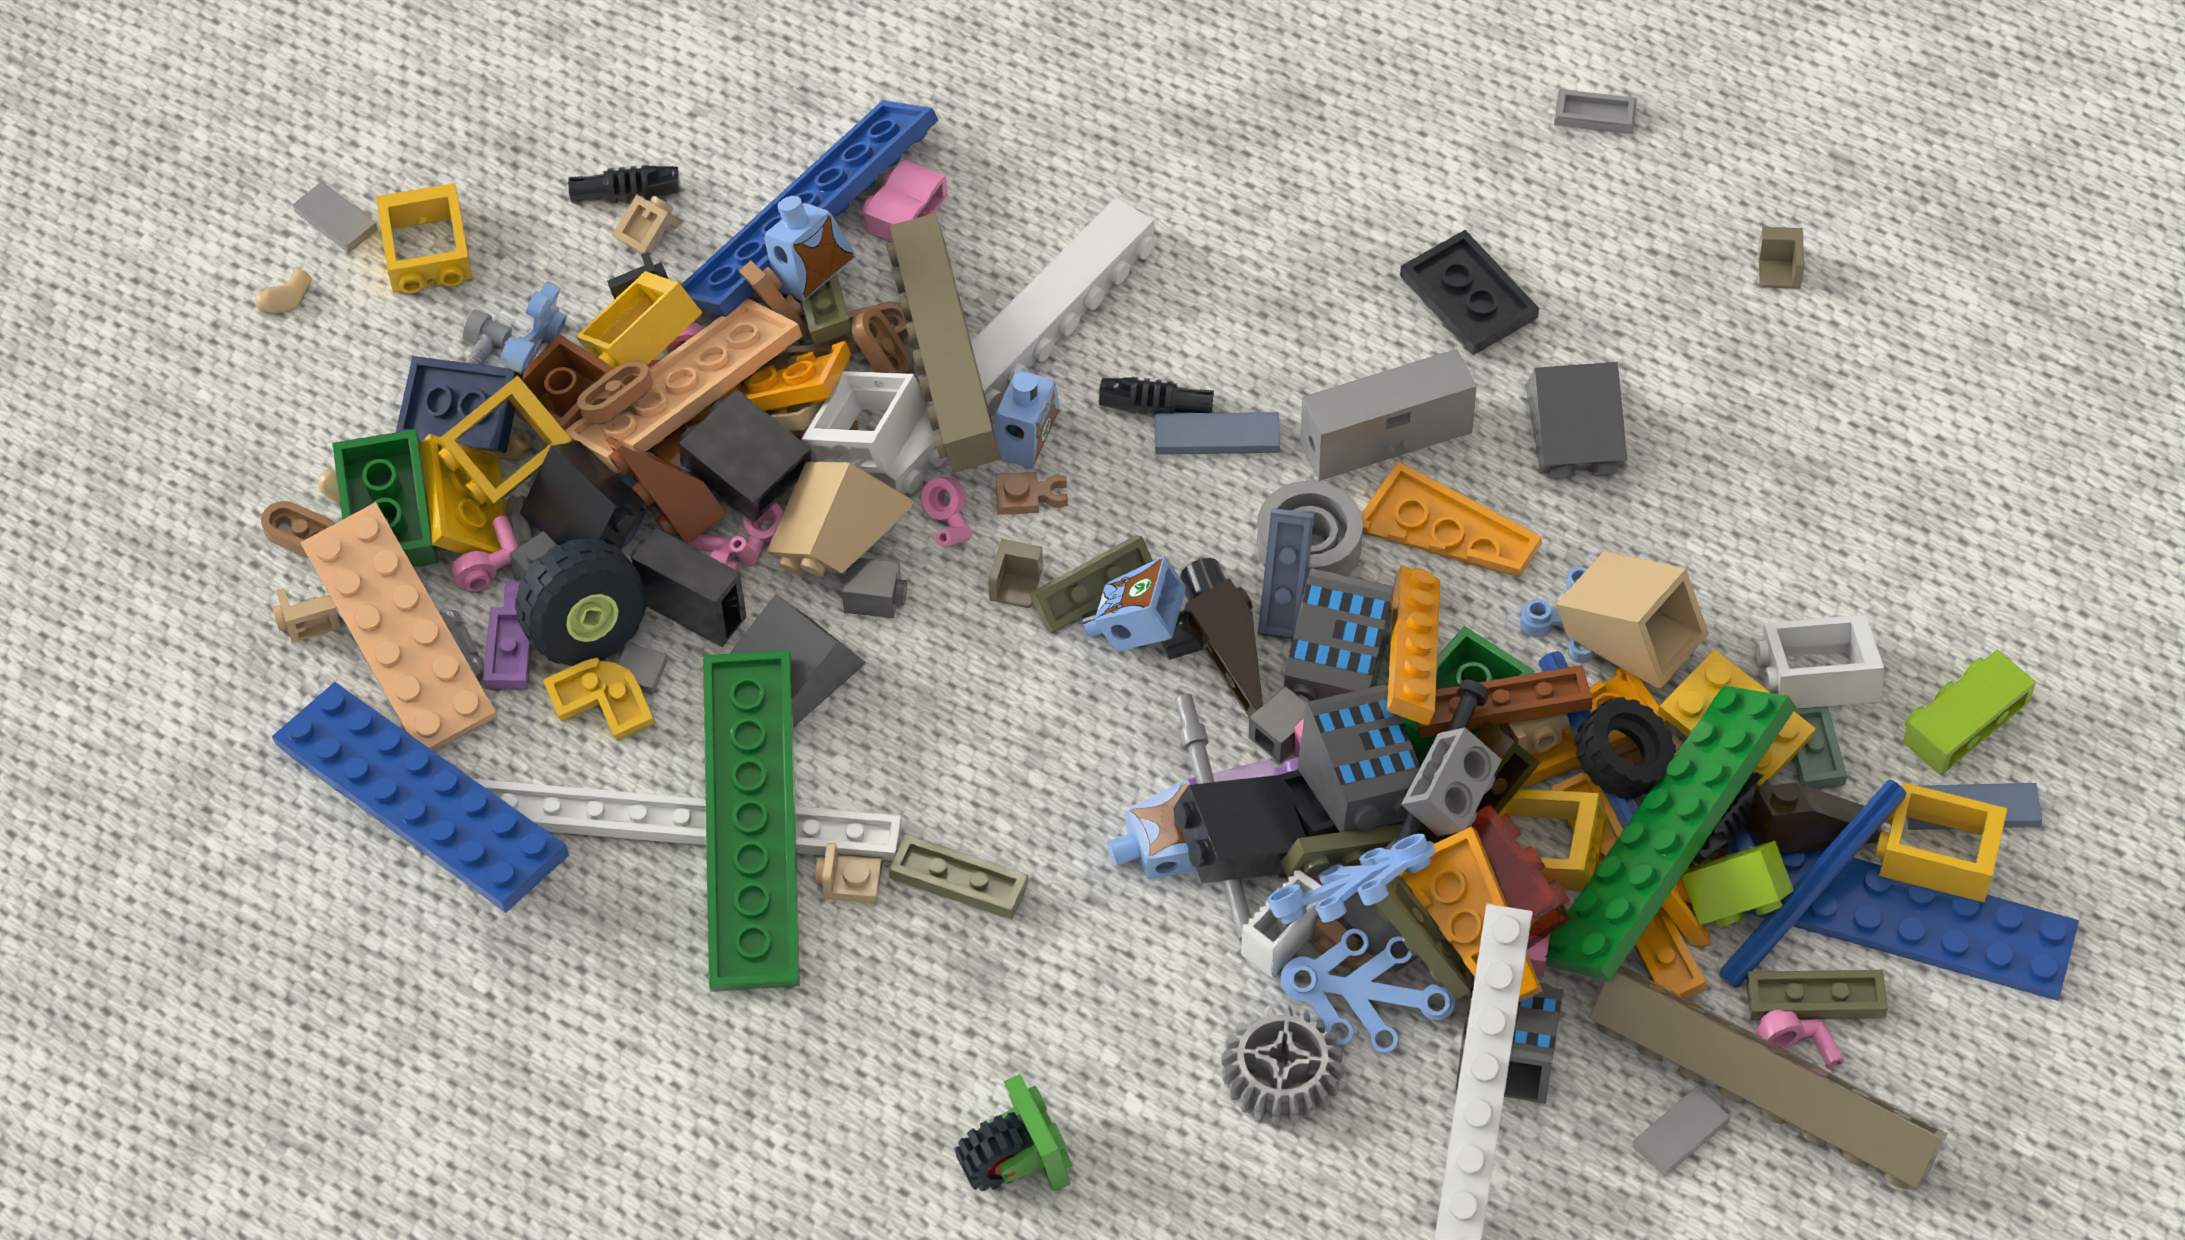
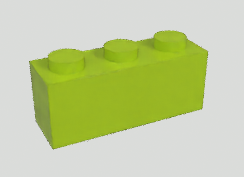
[1903,649,2036,775]

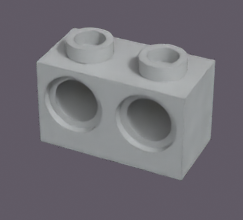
[1401,728,1502,836]

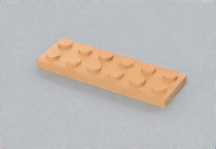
[564,298,802,473]
[300,502,498,751]

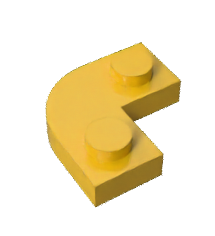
[543,658,656,740]

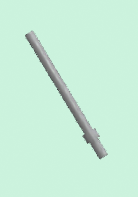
[1175,694,1251,941]

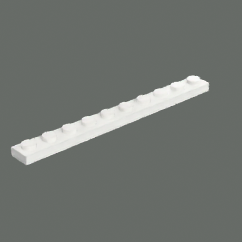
[473,779,902,861]

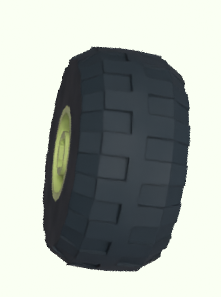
[515,538,647,666]

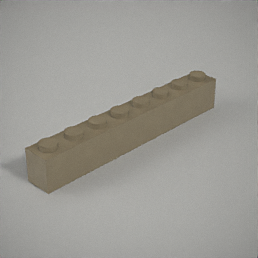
[886,213,1001,473]
[1588,965,1948,1189]

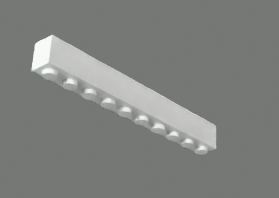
[868,197,1155,495]

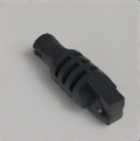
[568,164,681,204]
[1099,376,1214,416]
[1693,772,1771,865]

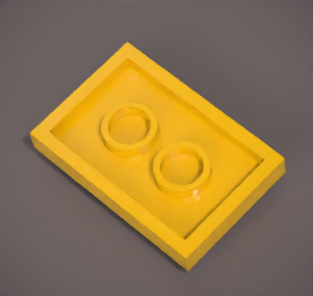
[421,434,506,554]
[1657,649,1816,788]

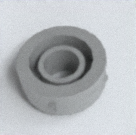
[1256,480,1363,576]

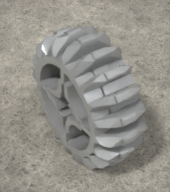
[1221,1006,1344,1126]

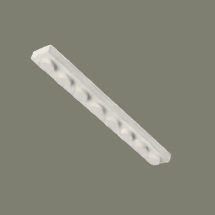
[1434,904,1532,1240]

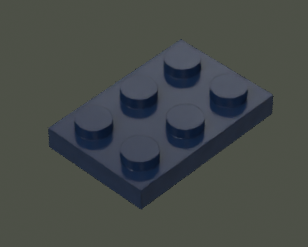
[396,356,524,453]

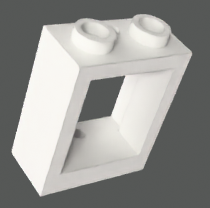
[801,371,928,474]
[1756,615,1884,709]

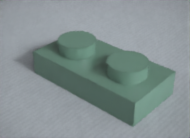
[1794,706,1847,789]

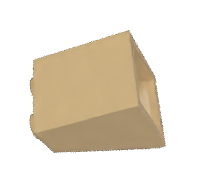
[766,461,914,577]
[1556,551,1709,688]

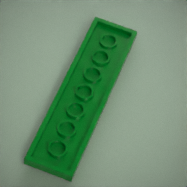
[703,650,800,991]
[1544,685,1797,981]

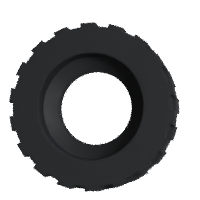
[1574,697,1676,799]

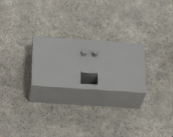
[1300,349,1477,481]

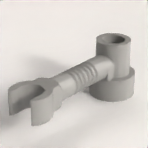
[463,309,512,365]

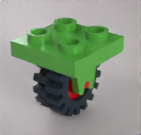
[955,1074,1073,1191]

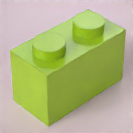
[1681,841,1794,927]

